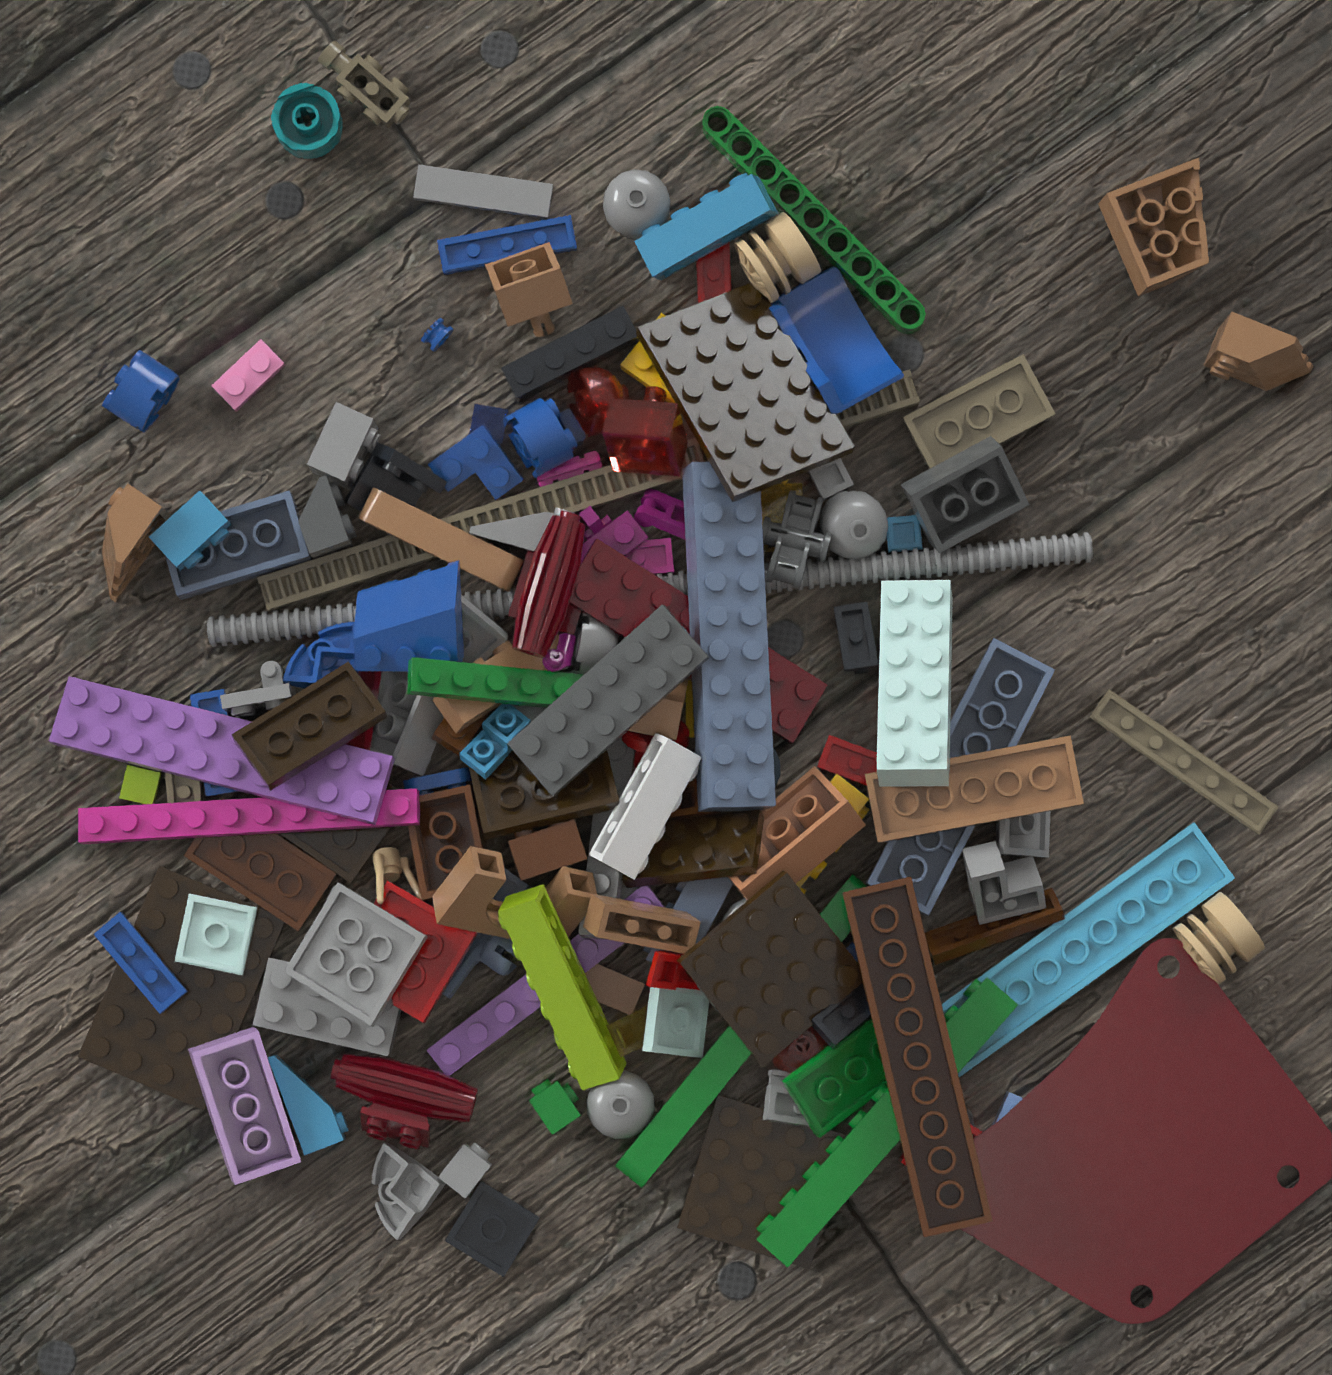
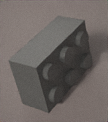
[901,436,1030,553]

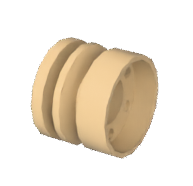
[734,212,821,304]
[1173,892,1265,985]

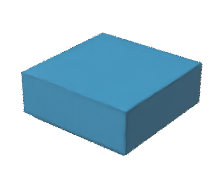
[886,515,923,553]

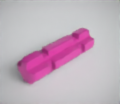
[537,451,602,487]

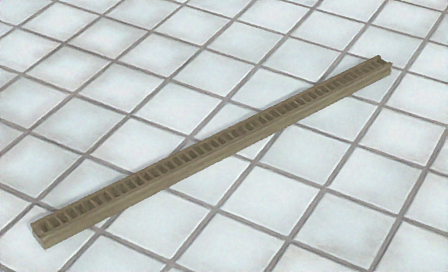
[257,369,920,612]

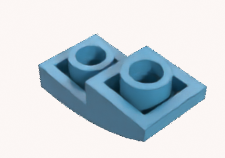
[459,704,531,780]

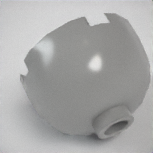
[603,169,671,239]
[819,491,888,560]
[567,612,620,674]
[586,1070,655,1139]

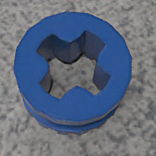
[421,318,454,352]

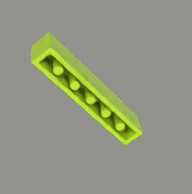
[498,884,627,1090]

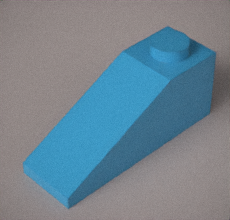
[268,1055,349,1156]

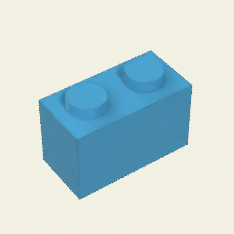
[149,491,232,571]

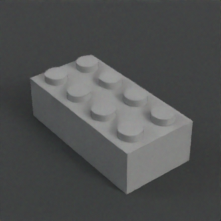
[253,958,401,1056]

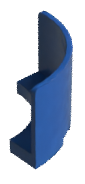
[769,266,904,414]

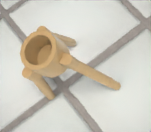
[372,847,422,904]

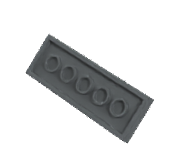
[507,604,710,796]

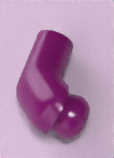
[542,633,576,672]

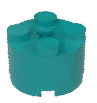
[271,83,343,159]

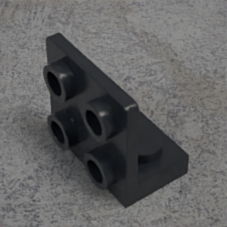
[345,442,447,512]

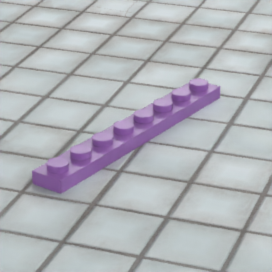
[426,886,666,1076]

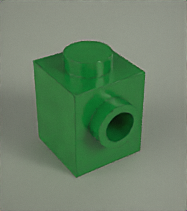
[529,1079,582,1135]

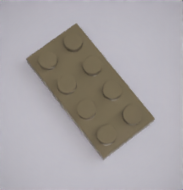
[902,354,1055,469]

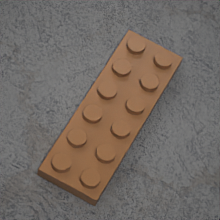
[865,735,1084,843]

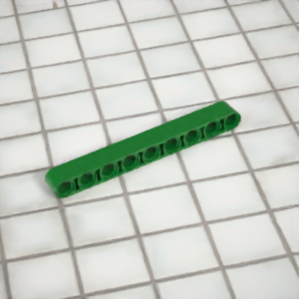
[702,106,926,335]

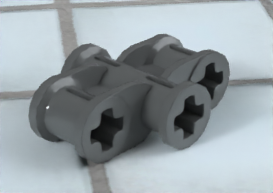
[762,490,832,590]

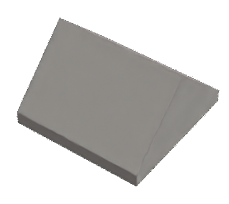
[996,811,1051,858]

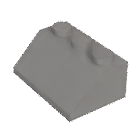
[371,671,444,776]

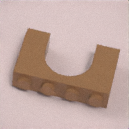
[432,846,597,939]

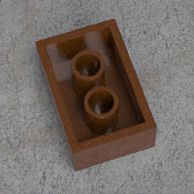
[408,785,488,905]

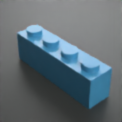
[634,173,778,281]

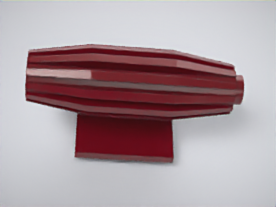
[508,511,585,658]
[330,1054,478,1149]

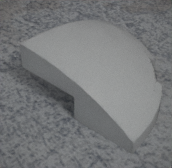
[372,1142,446,1240]

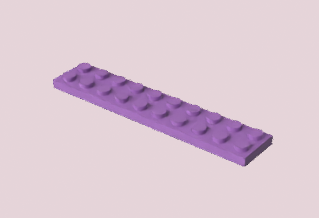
[49,676,395,825]

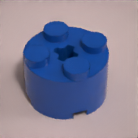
[102,350,180,433]
[503,398,577,478]

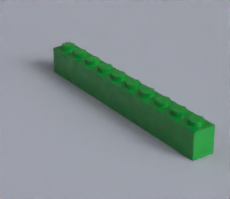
[756,977,1018,1268]

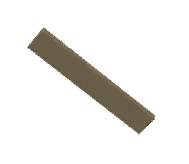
[1088,689,1279,835]

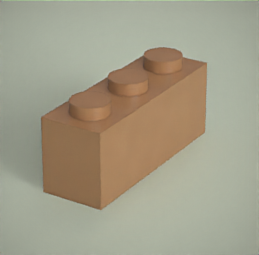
[583,894,701,954]

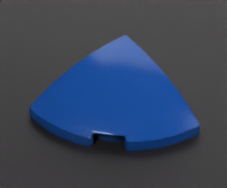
[283,622,358,689]

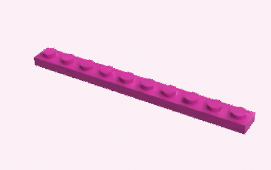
[78,788,420,844]

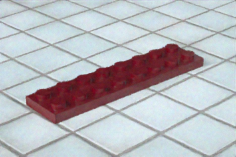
[569,539,828,744]

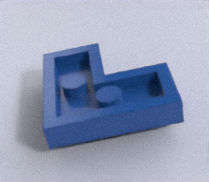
[428,424,524,500]

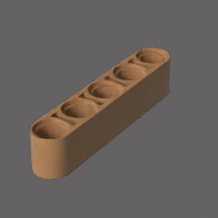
[358,487,524,592]

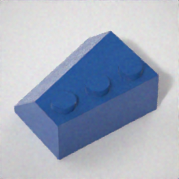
[353,560,464,672]

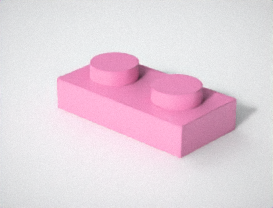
[211,339,285,412]

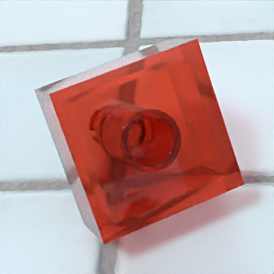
[602,386,688,477]

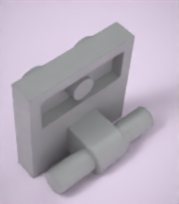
[220,661,296,718]

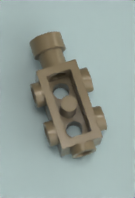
[318,40,411,129]

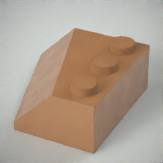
[1098,158,1209,296]
[1204,312,1313,391]
[102,484,171,603]

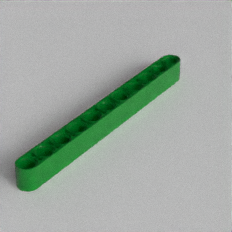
[615,874,868,1188]

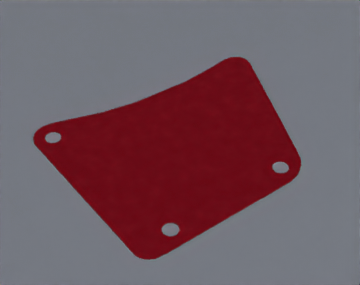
[961,938,1332,1324]

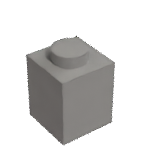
[438,1142,492,1198]

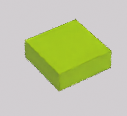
[119,765,162,804]

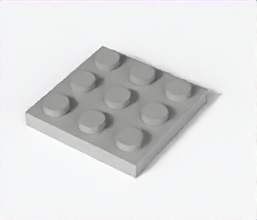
[284,882,428,1027]

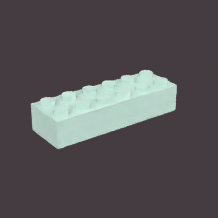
[877,580,953,787]

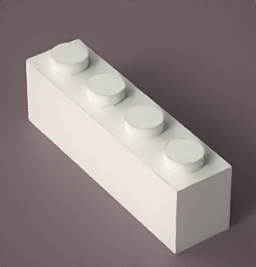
[589,733,702,880]

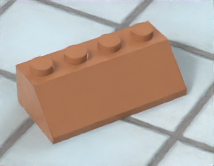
[728,766,866,900]

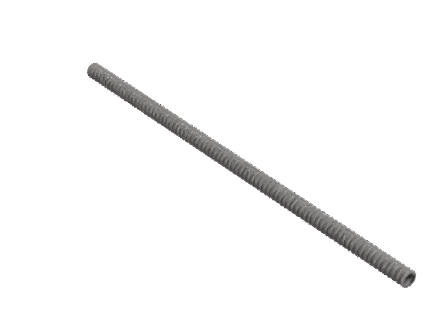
[207,532,1093,647]

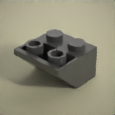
[298,475,357,559]

